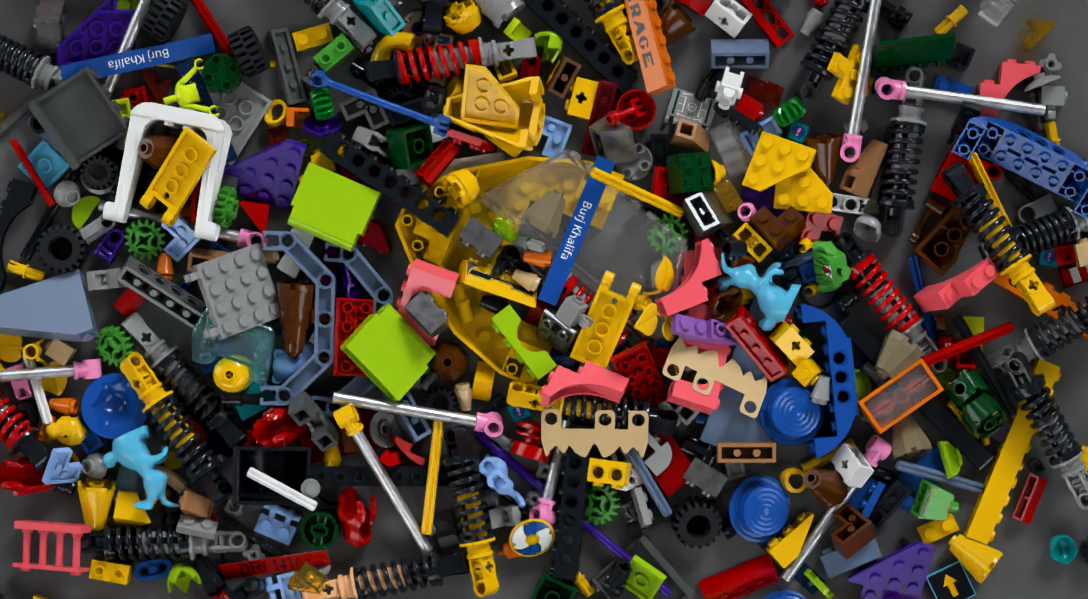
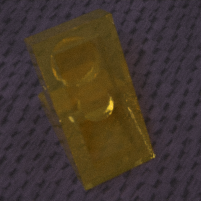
[1021,20,1058,52]
[286,563,329,594]

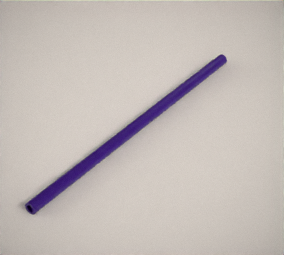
[475,432,672,598]

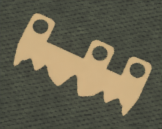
[662,336,768,418]
[541,409,649,458]

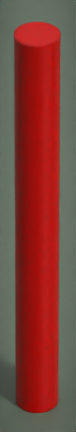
[10,138,56,207]

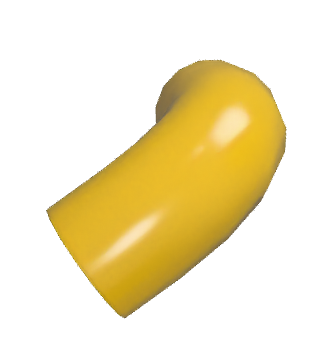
[370,32,416,62]

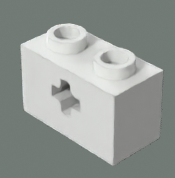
[705,0,753,38]
[831,443,874,488]

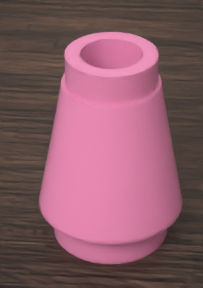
[737,202,757,221]

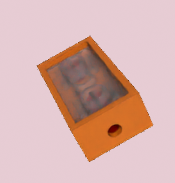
[858,358,944,434]

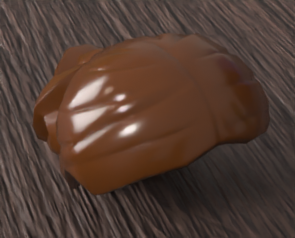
[710,287,743,322]

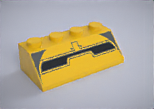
[457,257,537,308]

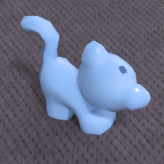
[272,339,323,384]
[479,454,526,508]

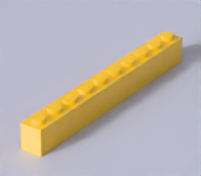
[963,358,1061,545]

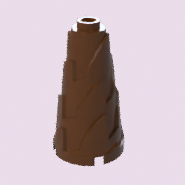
[277,281,316,357]

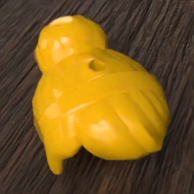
[45,415,87,446]

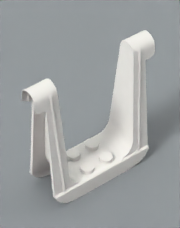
[103,102,233,242]

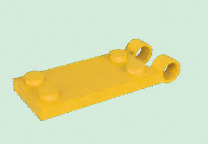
[139,127,217,227]
[569,270,642,369]

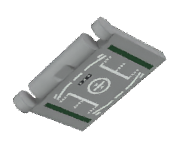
[664,88,716,133]

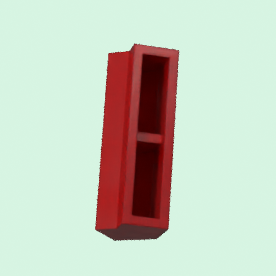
[415,138,460,188]
[113,288,146,318]
[379,448,402,467]
[1012,473,1048,525]

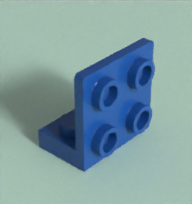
[847,477,885,519]

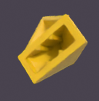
[113,490,151,528]

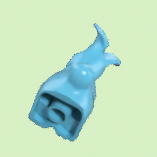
[717,253,801,331]
[103,425,179,510]

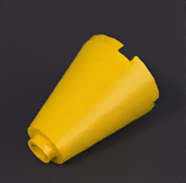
[77,478,116,533]
[948,534,1003,584]

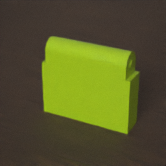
[287,162,382,252]
[339,303,436,402]

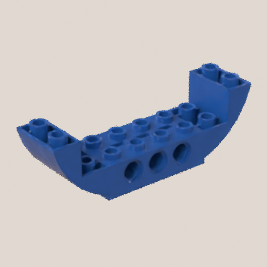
[951,116,1088,219]
[794,304,859,458]

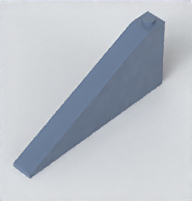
[0,269,99,342]
[699,296,771,465]

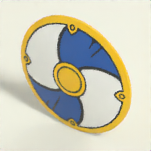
[509,519,555,557]

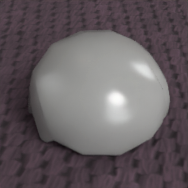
[853,215,883,243]

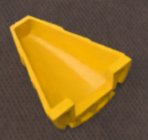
[442,76,545,151]

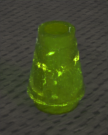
[491,215,519,244]

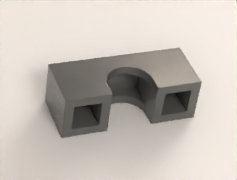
[288,391,339,452]

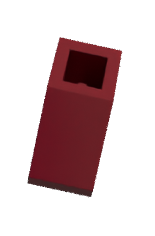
[357,218,392,255]

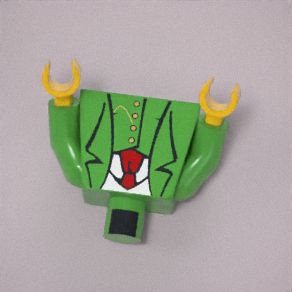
[798,238,851,297]

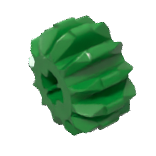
[310,88,334,121]
[772,97,807,127]

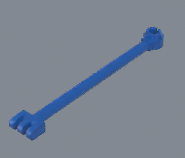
[310,70,451,137]

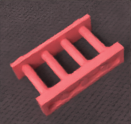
[12,520,91,576]

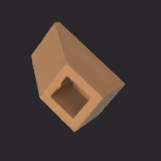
[670,118,712,152]
[179,490,214,520]

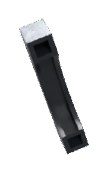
[0,178,38,294]

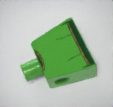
[910,478,959,520]

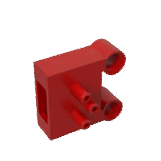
[929,145,1003,202]

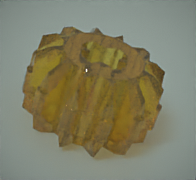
[714,179,743,213]

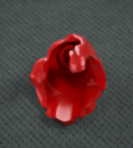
[252,405,308,446]
[0,456,54,496]
[337,487,377,547]

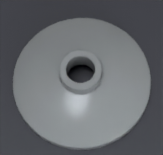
[1024,72,1061,92]
[369,411,403,448]

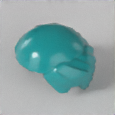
[1049,534,1078,564]

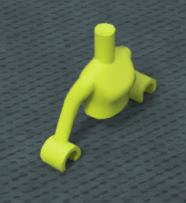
[163,58,220,118]

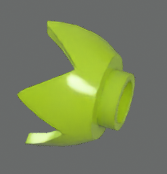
[534,31,563,64]
[167,563,202,594]

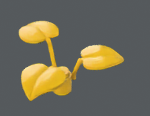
[633,256,679,341]
[0,334,68,396]

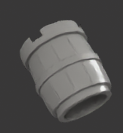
[474,0,526,30]

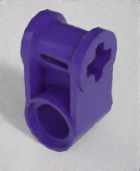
[93,228,126,265]

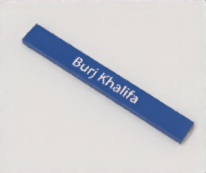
[60,33,216,81]
[538,155,616,306]

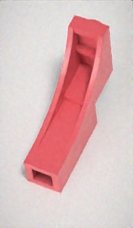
[977,59,1041,118]
[655,238,722,318]
[913,258,1000,312]
[540,361,629,407]

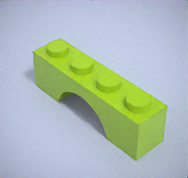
[490,304,557,380]

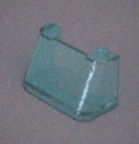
[192,309,275,385]

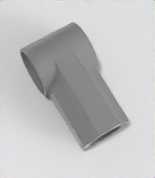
[79,214,118,244]

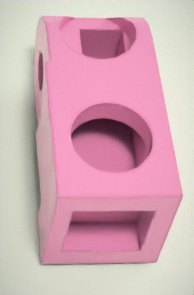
[6,362,34,401]

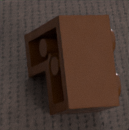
[750,206,806,252]
[830,503,876,560]

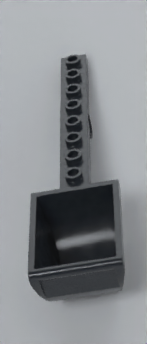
[231,446,456,505]

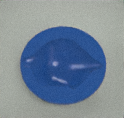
[81,373,147,439]
[759,378,825,445]
[728,475,791,543]

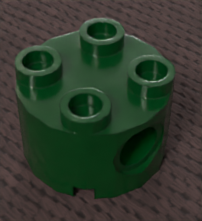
[202,54,243,94]
[944,369,991,413]
[961,392,1007,439]
[300,510,340,550]

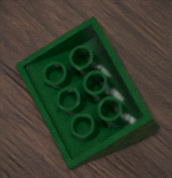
[872,33,956,73]

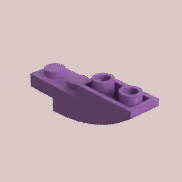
[671,313,740,345]

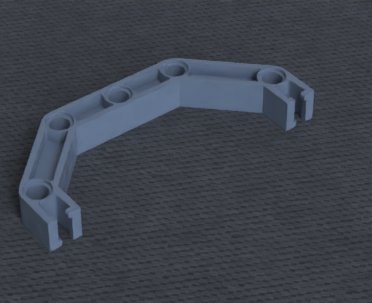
[260,231,336,406]
[311,242,393,417]

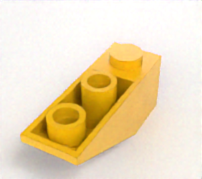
[765,511,814,569]

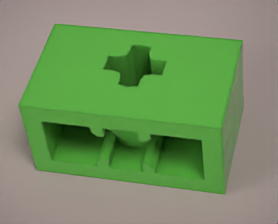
[313,33,356,74]

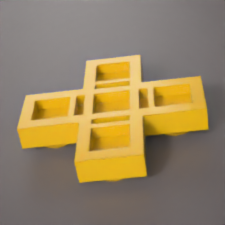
[827,44,874,105]

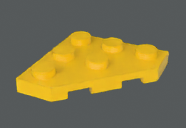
[460,64,520,129]
[742,131,817,192]
[773,168,833,214]

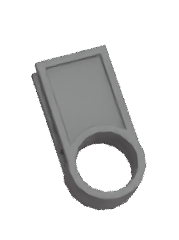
[1017,194,1058,223]

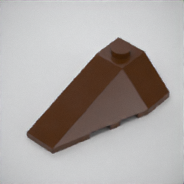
[910,206,972,276]

